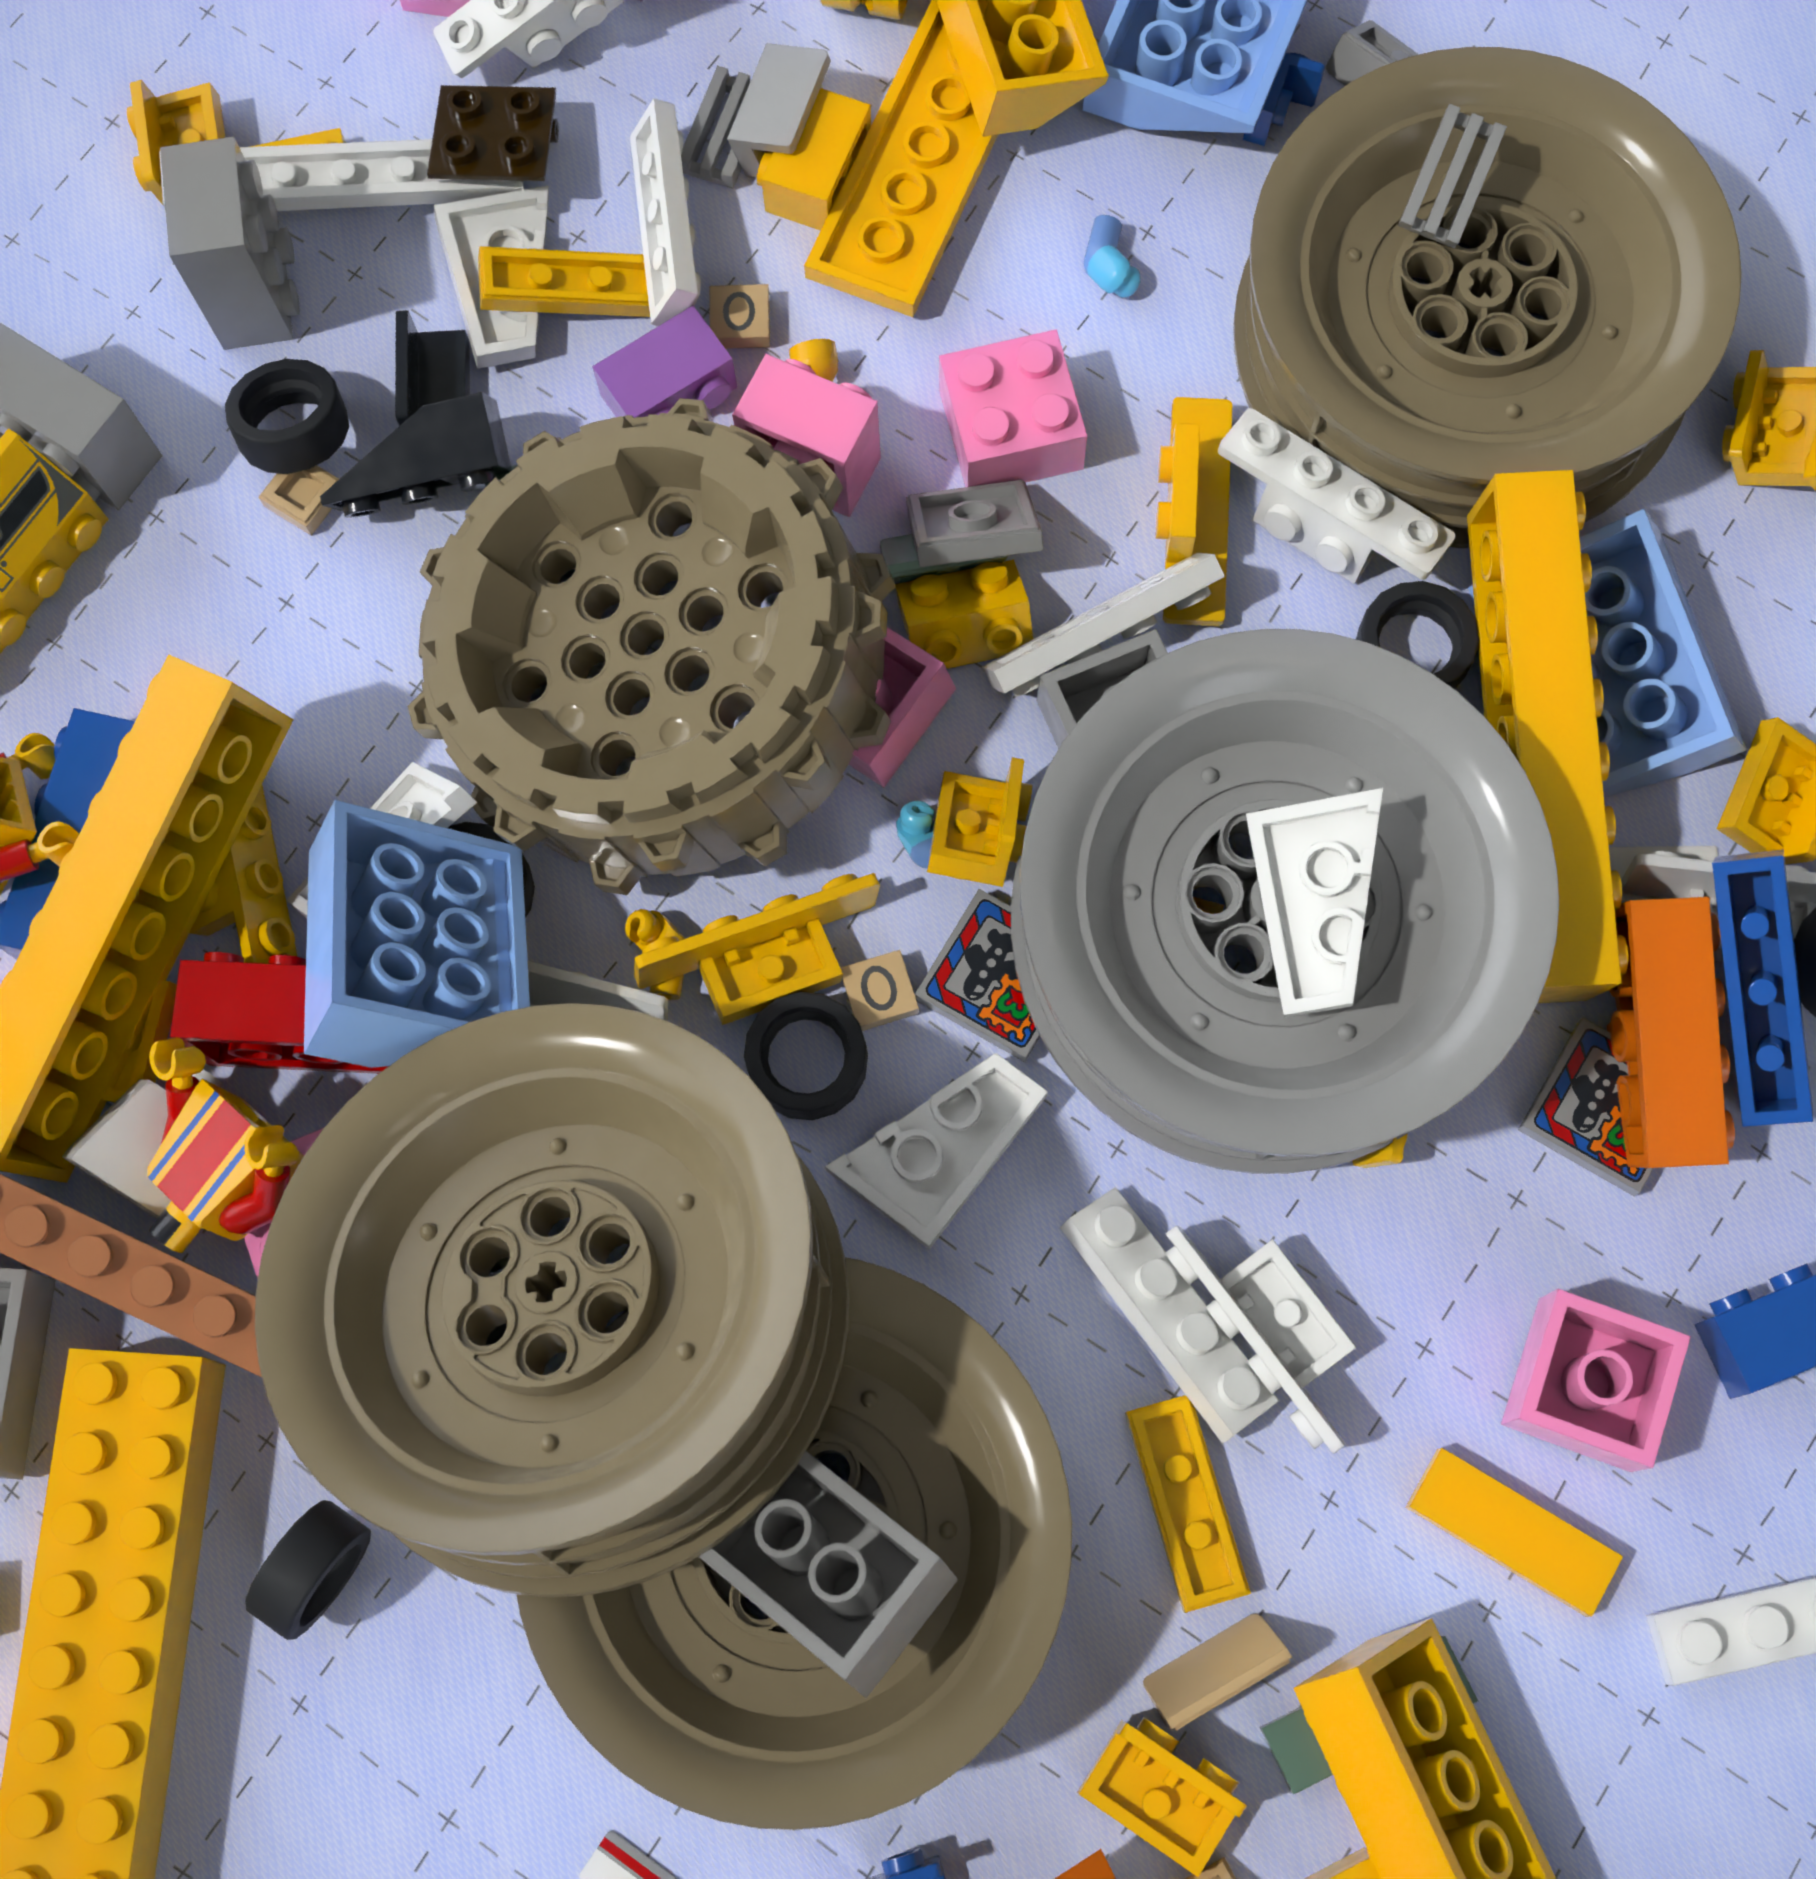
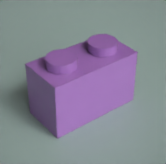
[592,305,738,418]

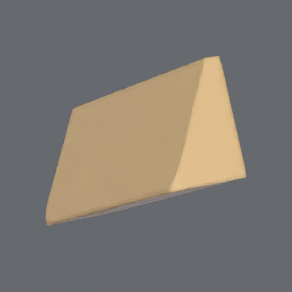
[1143,1614,1292,1730]

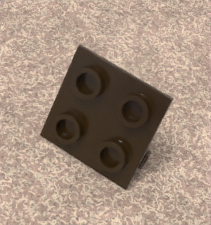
[427,85,559,181]

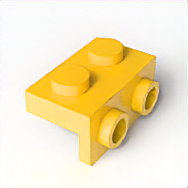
[127,79,226,205]
[1722,350,1816,486]
[895,560,1033,669]
[1717,717,1816,864]
[927,757,1033,887]
[1077,1717,1247,1877]

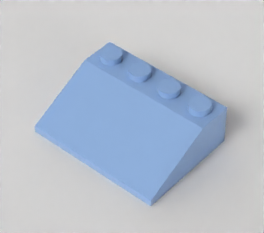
[1083,0,1308,133]
[1468,509,1747,797]
[304,800,530,1068]

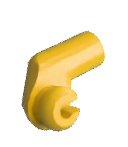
[625,909,686,1000]

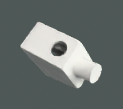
[62,1069,222,1219]

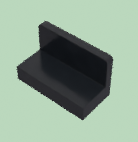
[395,310,470,426]

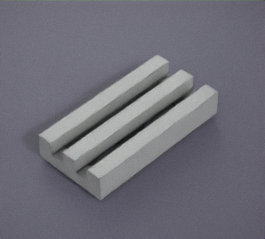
[681,66,750,188]
[1398,104,1507,249]

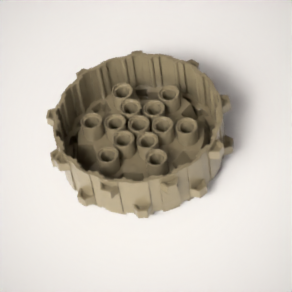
[407,398,896,895]

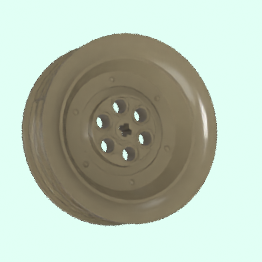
[1233,47,1741,548]
[255,1003,850,1597]
[516,1257,1072,1830]

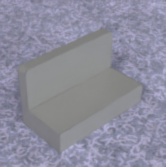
[727,43,831,177]

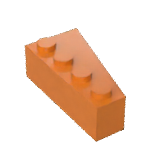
[1606,897,1735,1168]

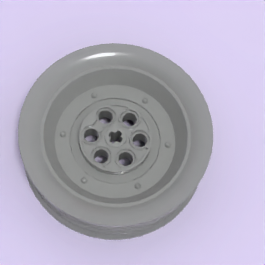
[1011,629,1559,1174]

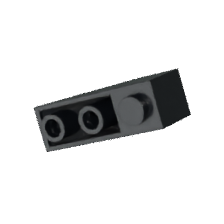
[320,392,512,518]

